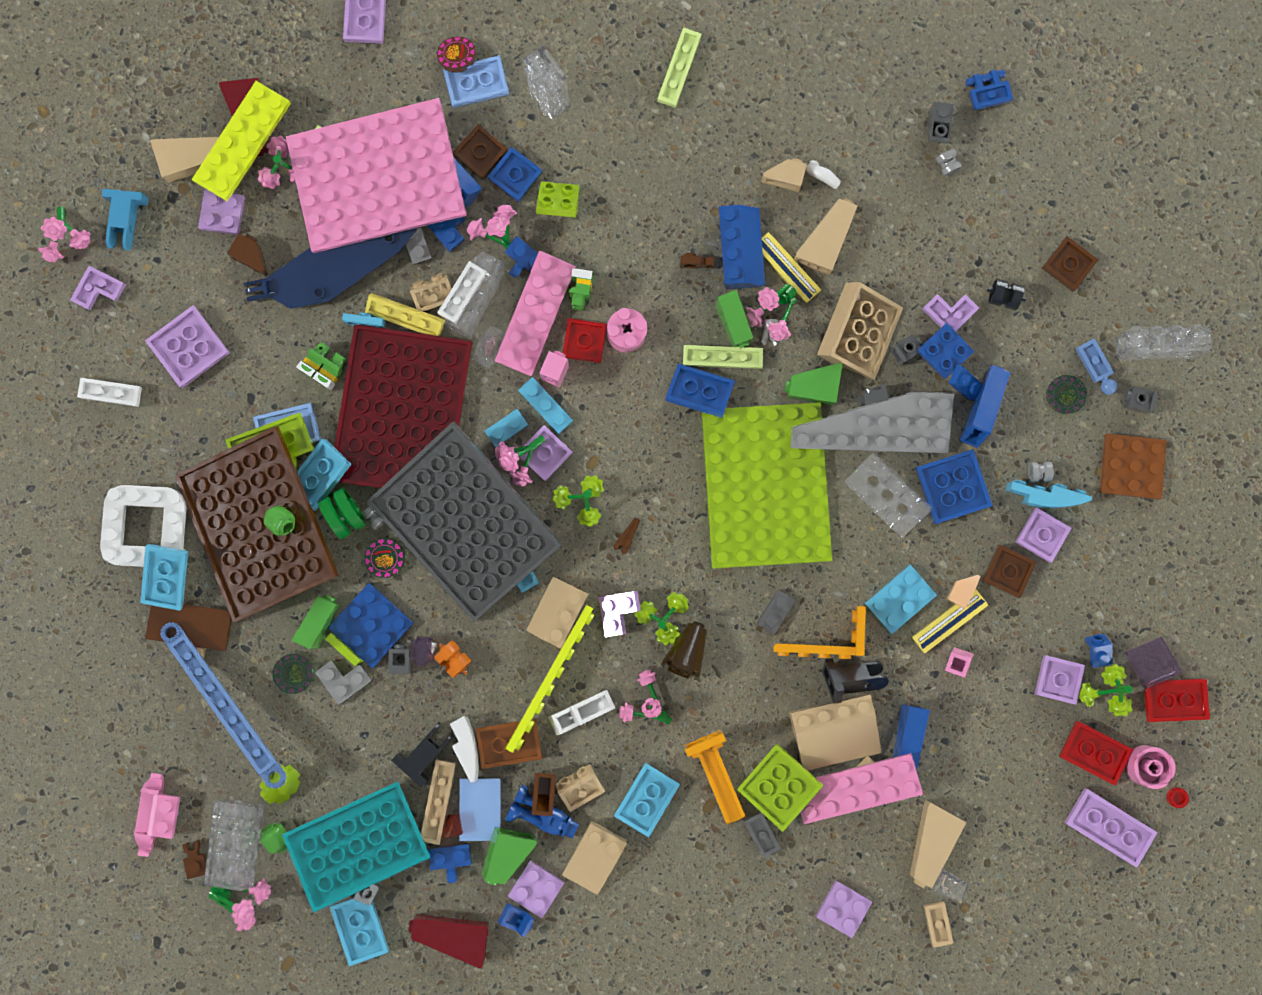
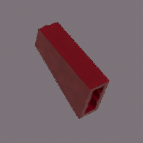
[219,78,269,156]
[408,914,489,969]

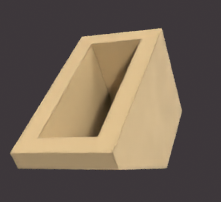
[761,159,807,192]

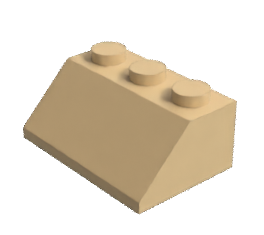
[526,577,589,649]

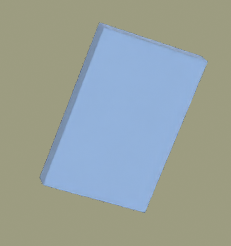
[443,55,509,108]
[253,403,321,444]
[460,778,501,841]

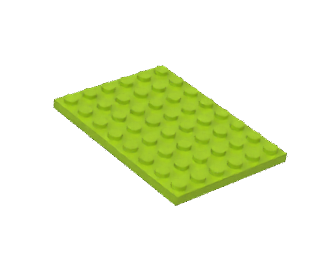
[702,403,832,569]

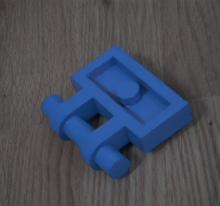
[965,69,1013,111]

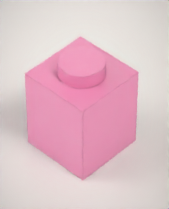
[945,647,974,678]

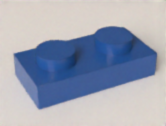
[948,365,982,401]

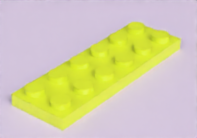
[192,81,291,202]

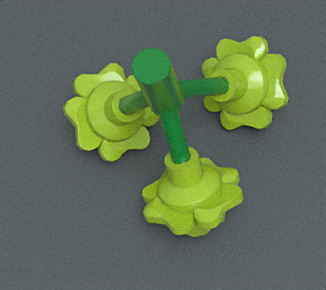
[552,475,604,527]
[634,592,689,646]
[1078,664,1133,717]

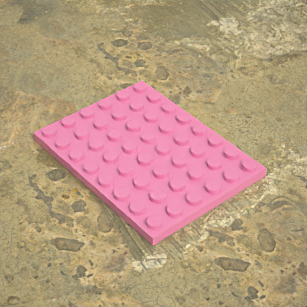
[286,98,467,253]

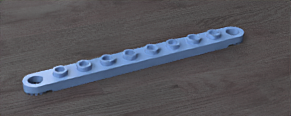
[160,622,286,789]

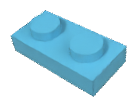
[485,409,529,447]

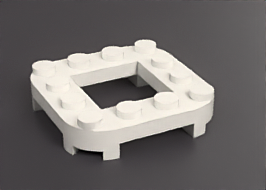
[100,485,188,567]

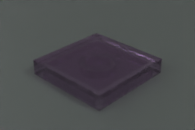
[1125,637,1183,689]

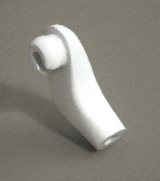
[806,160,841,189]

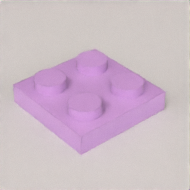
[198,190,245,235]
[516,425,573,482]
[1015,508,1071,563]
[1035,655,1085,705]
[508,860,564,918]
[816,880,872,938]

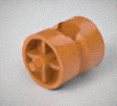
[434,640,472,679]

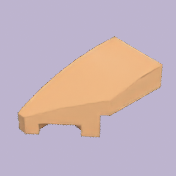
[946,575,981,609]

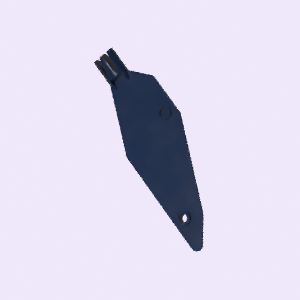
[243,228,417,309]

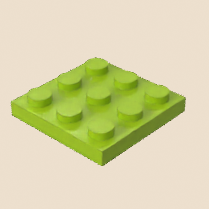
[737,743,824,832]

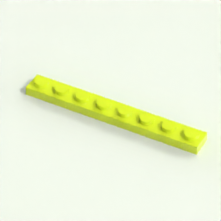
[505,605,594,753]

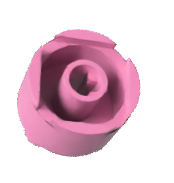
[607,308,647,352]
[1126,745,1176,789]

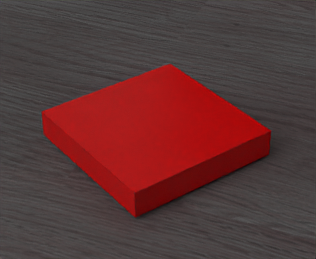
[563,318,607,364]

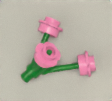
[619,669,672,725]

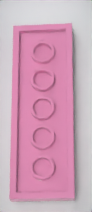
[494,251,576,377]
[800,753,923,824]

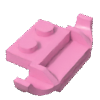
[134,773,180,857]

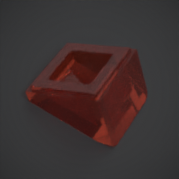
[442,814,463,838]

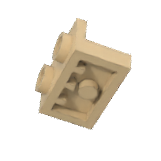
[410,273,452,311]
[555,764,605,812]

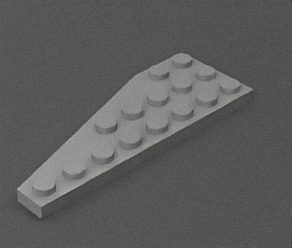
[790,391,954,453]

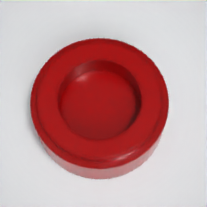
[1166,787,1189,809]

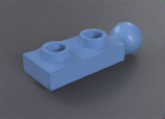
[1075,338,1117,395]

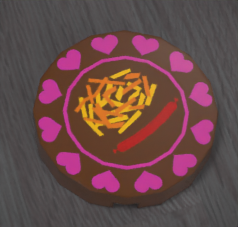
[437,36,476,73]

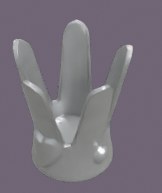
[761,315,782,346]

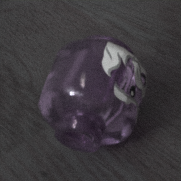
[410,636,437,666]

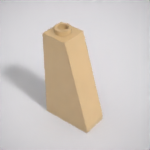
[150,137,219,183]
[794,198,858,275]
[910,800,966,888]

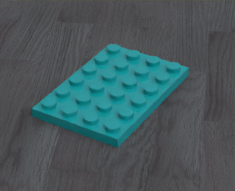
[282,781,431,913]

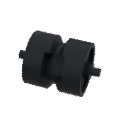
[986,278,1026,311]

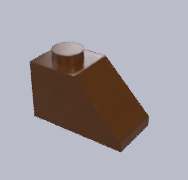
[227,233,268,277]
[532,773,556,816]

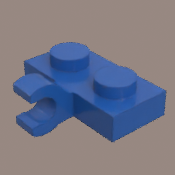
[428,216,466,252]
[504,236,538,278]
[428,843,472,883]

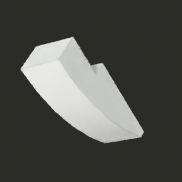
[548,690,615,735]
[450,716,479,783]

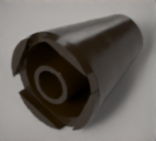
[661,621,707,680]

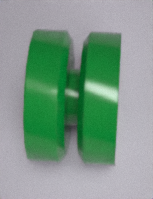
[318,488,367,540]

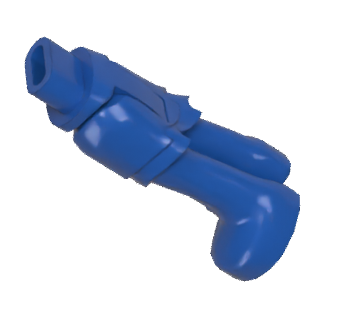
[505,784,579,838]

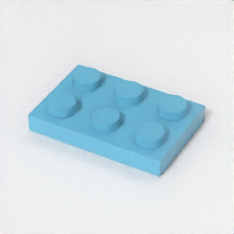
[297,438,351,511]
[140,544,188,610]
[864,565,937,634]
[614,762,680,837]
[330,898,390,966]

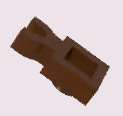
[680,253,714,269]
[182,840,210,879]

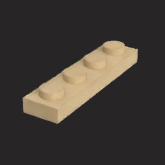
[421,759,456,845]

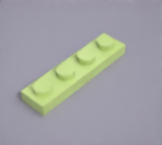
[657,28,702,108]
[683,345,763,369]

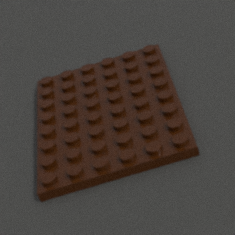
[175,426,339,623]

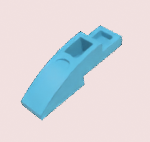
[1005,480,1092,508]

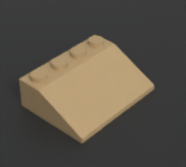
[817,282,903,380]
[789,693,882,770]

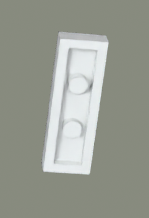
[437,261,487,324]
[77,378,142,407]

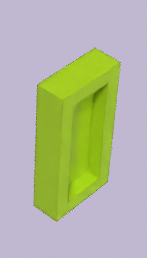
[325,633,363,666]

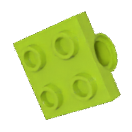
[536,182,580,217]

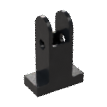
[822,658,889,704]
[391,722,455,788]

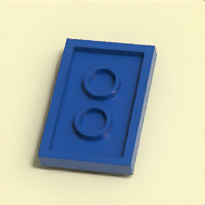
[665,363,735,418]

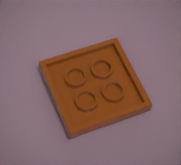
[1100,433,1167,500]

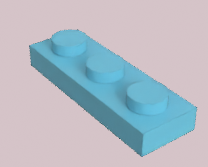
[518,377,573,434]

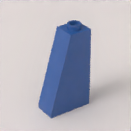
[959,365,1011,448]
[893,704,930,771]

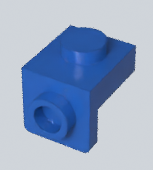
[1085,634,1113,668]
[498,903,534,937]

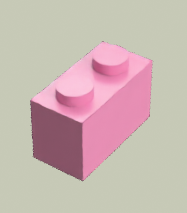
[539,351,569,387]

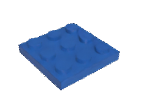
[915,449,993,524]
[328,583,414,668]

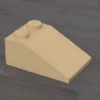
[562,820,627,895]

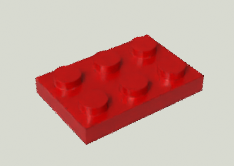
[1143,678,1210,722]
[1058,721,1133,786]

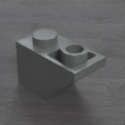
[927,102,954,144]

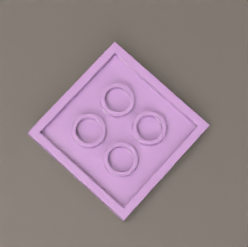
[145,305,230,389]

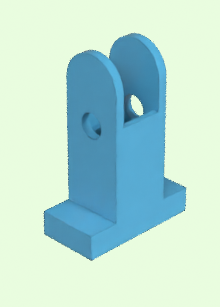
[102,189,149,251]

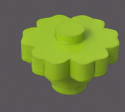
[259,764,300,804]

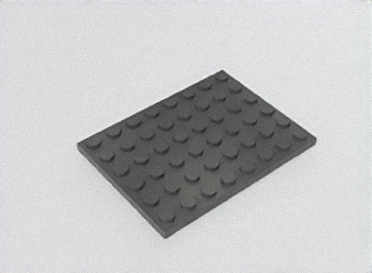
[367,422,563,622]

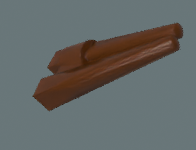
[613,518,640,555]

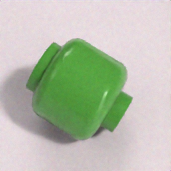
[264,505,295,536]
[260,823,288,854]

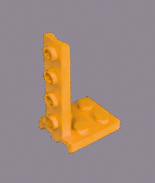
[773,606,866,659]
[683,729,746,825]

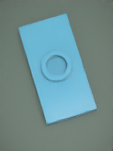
[342,312,386,329]

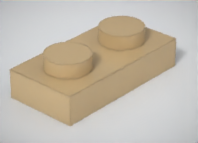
[923,901,954,948]

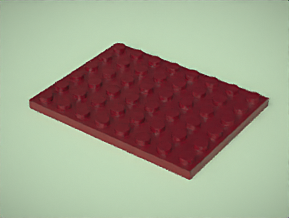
[334,324,473,488]

